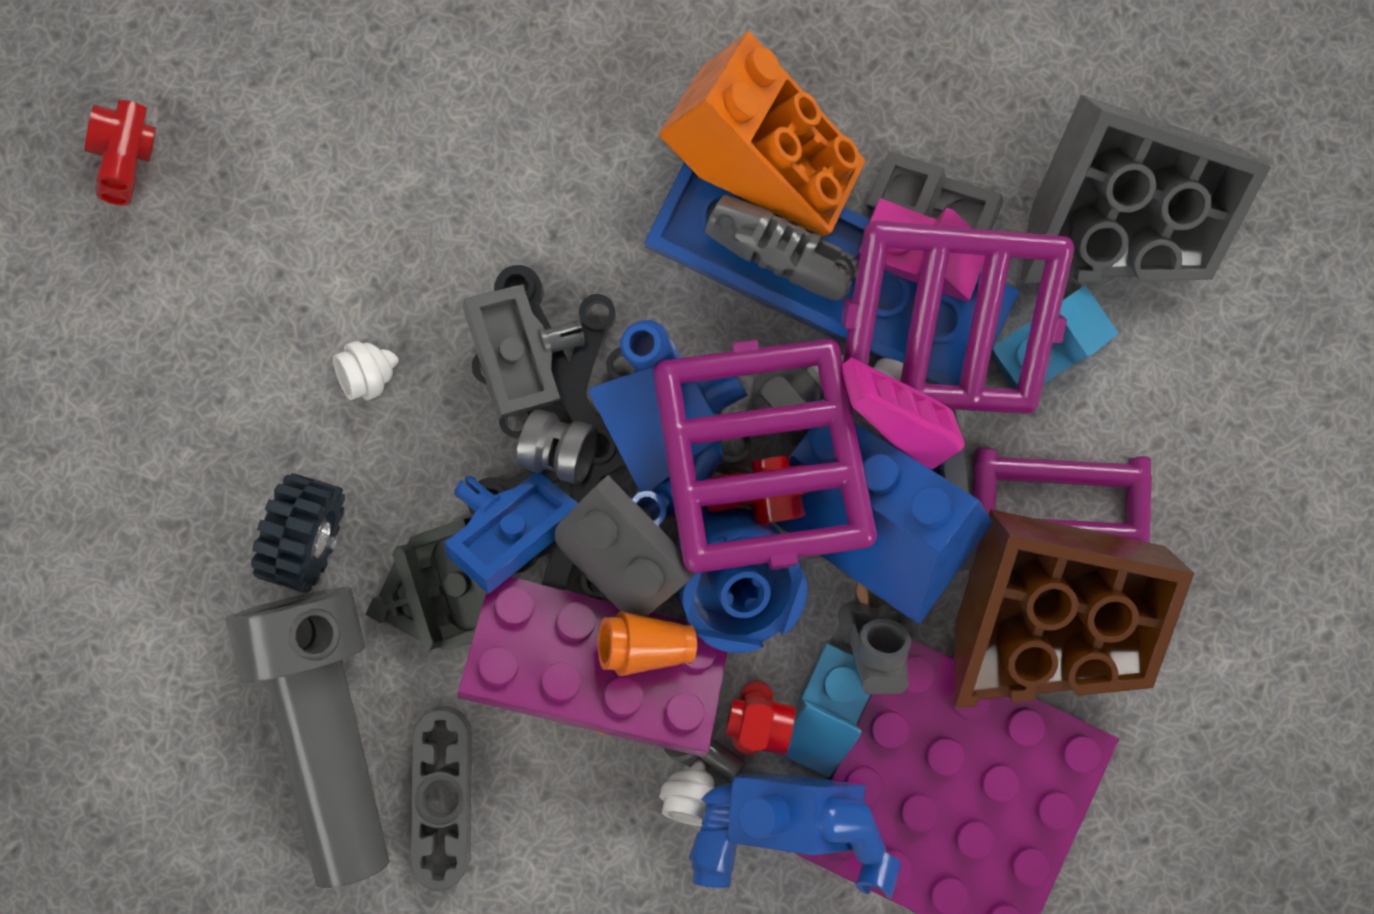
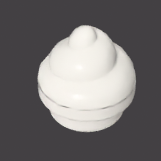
[333,341,399,401]
[659,759,714,826]

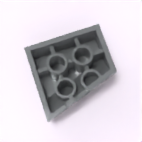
[1021,94,1271,283]

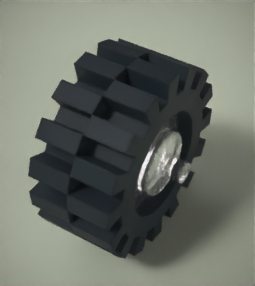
[251,473,345,593]

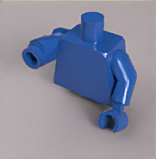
[587,320,748,526]
[689,771,901,899]

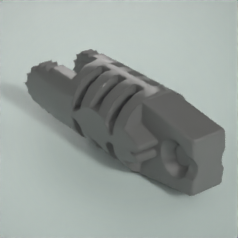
[705,195,858,302]

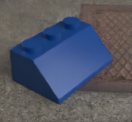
[774,423,993,625]

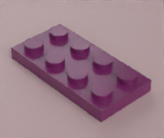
[457,577,728,757]

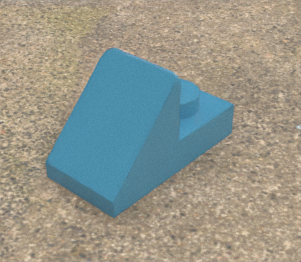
[990,285,1119,389]
[782,642,870,778]

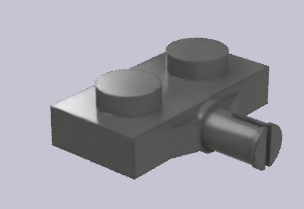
[462,284,585,420]

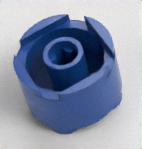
[675,508,808,653]

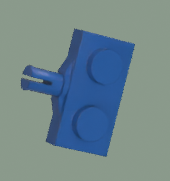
[444,472,578,594]

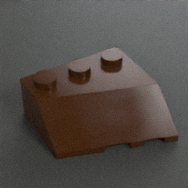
[952,509,1195,708]

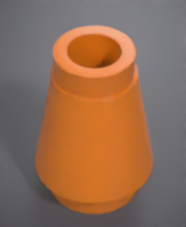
[598,611,697,676]

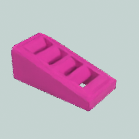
[841,357,965,470]

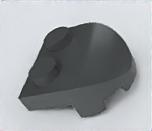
[555,475,695,616]

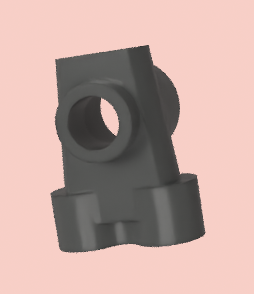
[751,368,824,434]
[838,602,913,694]

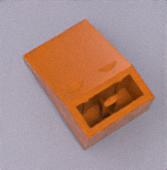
[658,30,866,237]

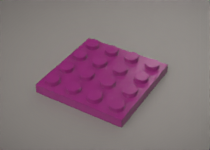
[796,639,1120,914]

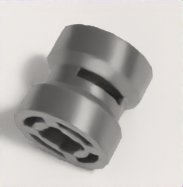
[516,409,598,485]

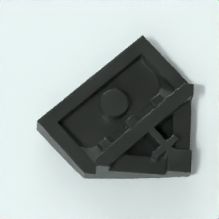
[365,517,486,651]

